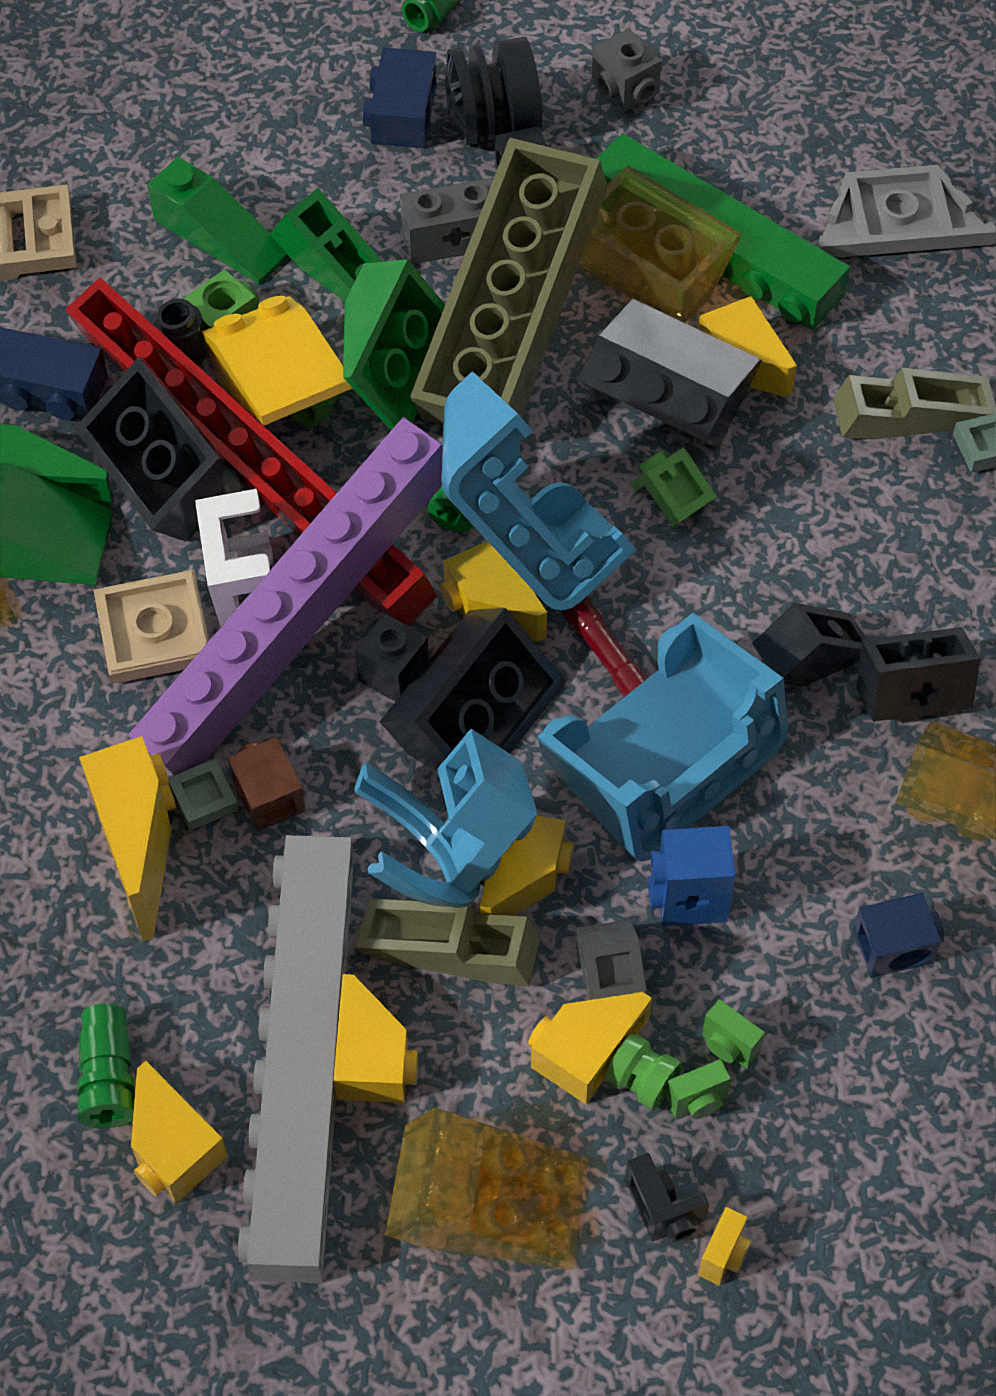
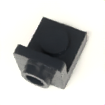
[624,1153,709,1242]

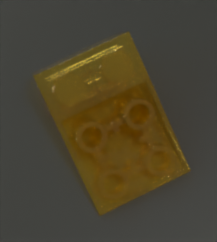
[385,1107,588,1270]

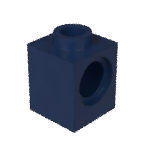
[853,893,944,978]

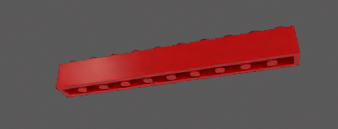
[65,277,438,626]

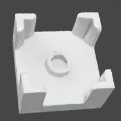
[195,489,274,627]

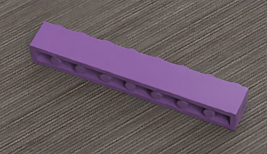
[127,417,443,775]

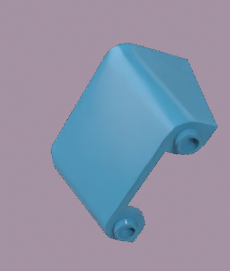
[441,372,637,610]
[537,613,788,862]

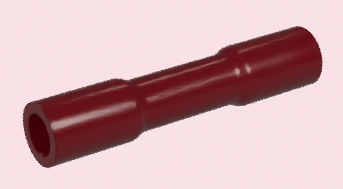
[560,596,648,697]

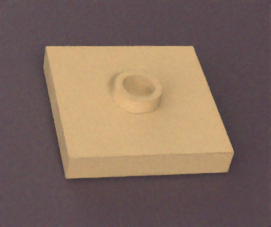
[94,570,209,684]

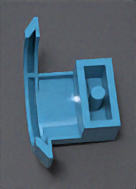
[354,729,538,908]

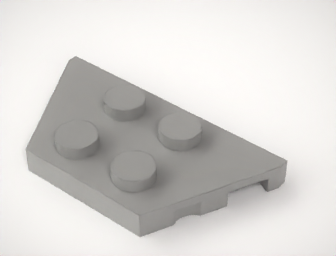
[817,165,996,258]

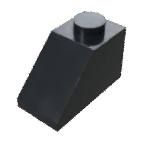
[752,602,867,687]

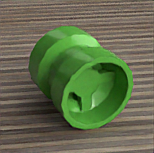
[604,1032,683,1111]

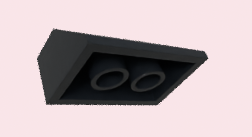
[578,299,762,448]
[74,357,224,542]
[379,608,566,772]

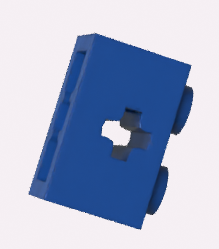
[648,826,735,927]

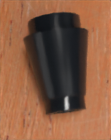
[155,299,206,366]

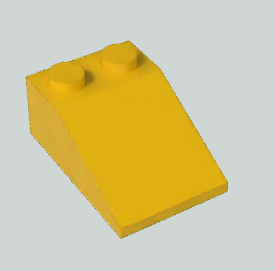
[202,296,353,425]
[79,736,176,942]

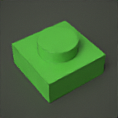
[702,999,765,1069]
[666,1059,731,1120]

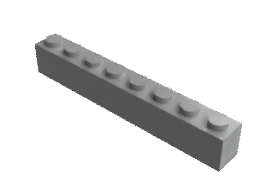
[238,835,354,1283]

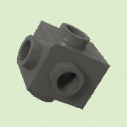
[591,28,662,112]

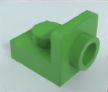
[631,447,717,527]

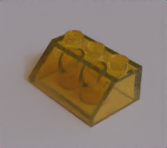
[579,165,741,323]
[895,720,996,842]

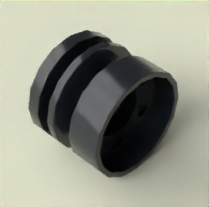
[445,37,543,145]

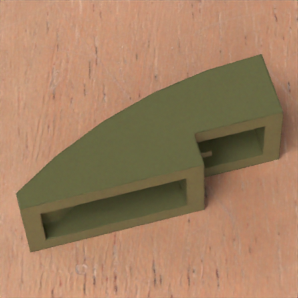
[833,367,996,439]
[355,898,541,986]

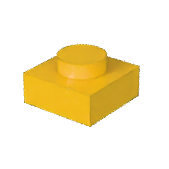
[698,1207,751,1286]

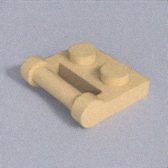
[0,184,77,281]

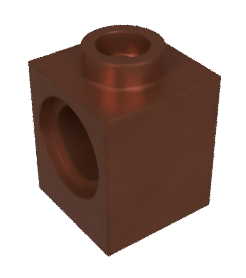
[227,737,306,832]

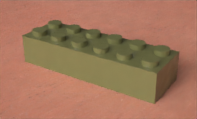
[410,138,608,426]

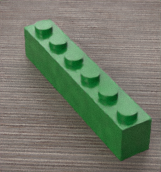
[596,133,850,330]

